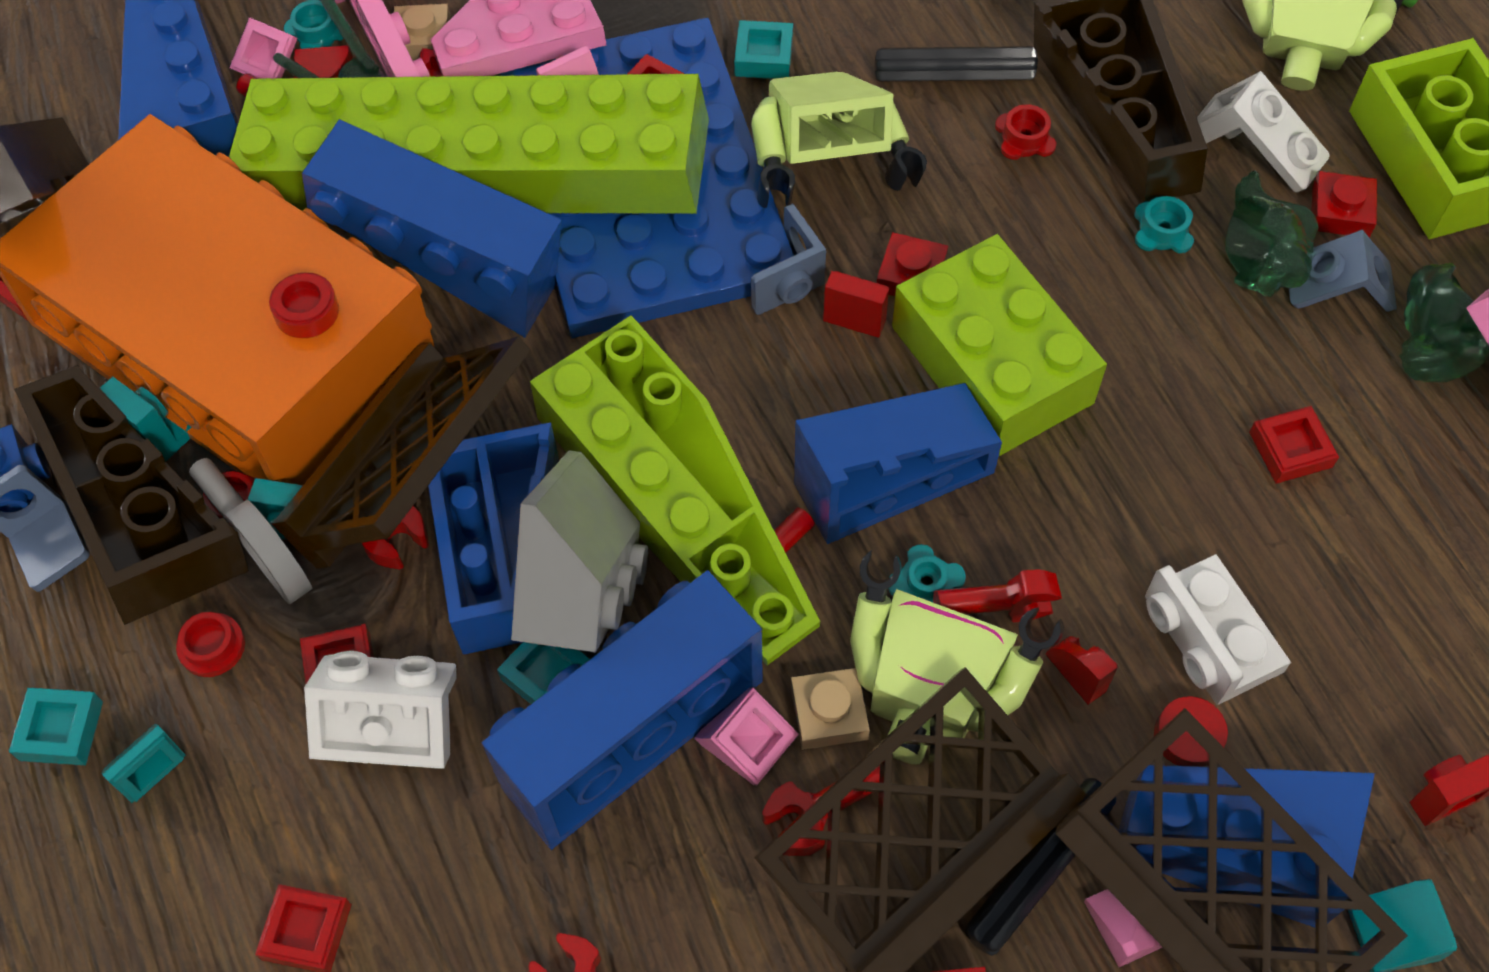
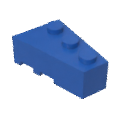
[794,383,1002,544]
[428,422,560,655]
[1119,765,1375,928]

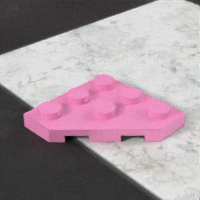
[431,0,606,77]

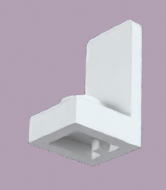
[1197,71,1329,193]

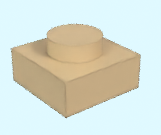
[394,4,451,61]
[791,668,870,750]

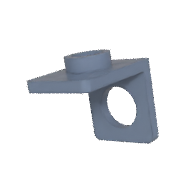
[751,204,826,315]
[1286,230,1397,312]
[0,465,90,592]

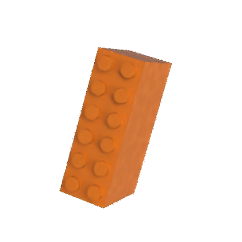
[0,114,435,485]

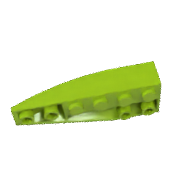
[530,315,820,666]

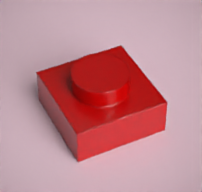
[1311,171,1377,238]
[876,232,949,296]
[1409,754,1489,827]

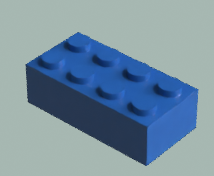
[481,570,763,850]

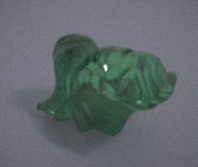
[1225,170,1319,298]
[1399,263,1489,382]

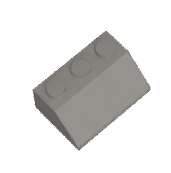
[511,450,648,652]

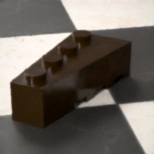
[1034,0,1208,202]
[0,117,89,224]
[14,365,249,625]

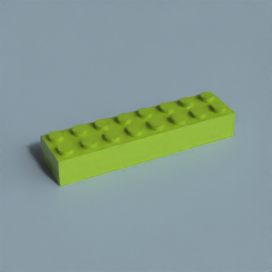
[229,74,709,214]

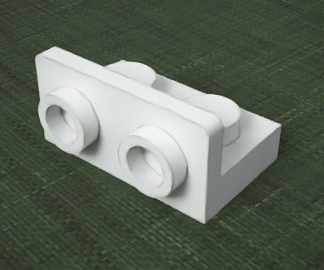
[1145,554,1291,705]
[304,651,456,769]

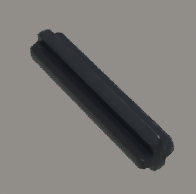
[875,46,1038,82]
[965,778,1117,956]

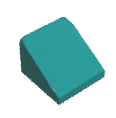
[101,724,186,803]
[1347,879,1457,972]

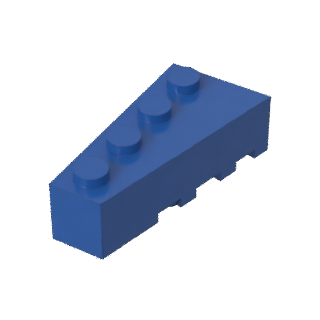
[118,0,239,157]
[302,119,562,338]

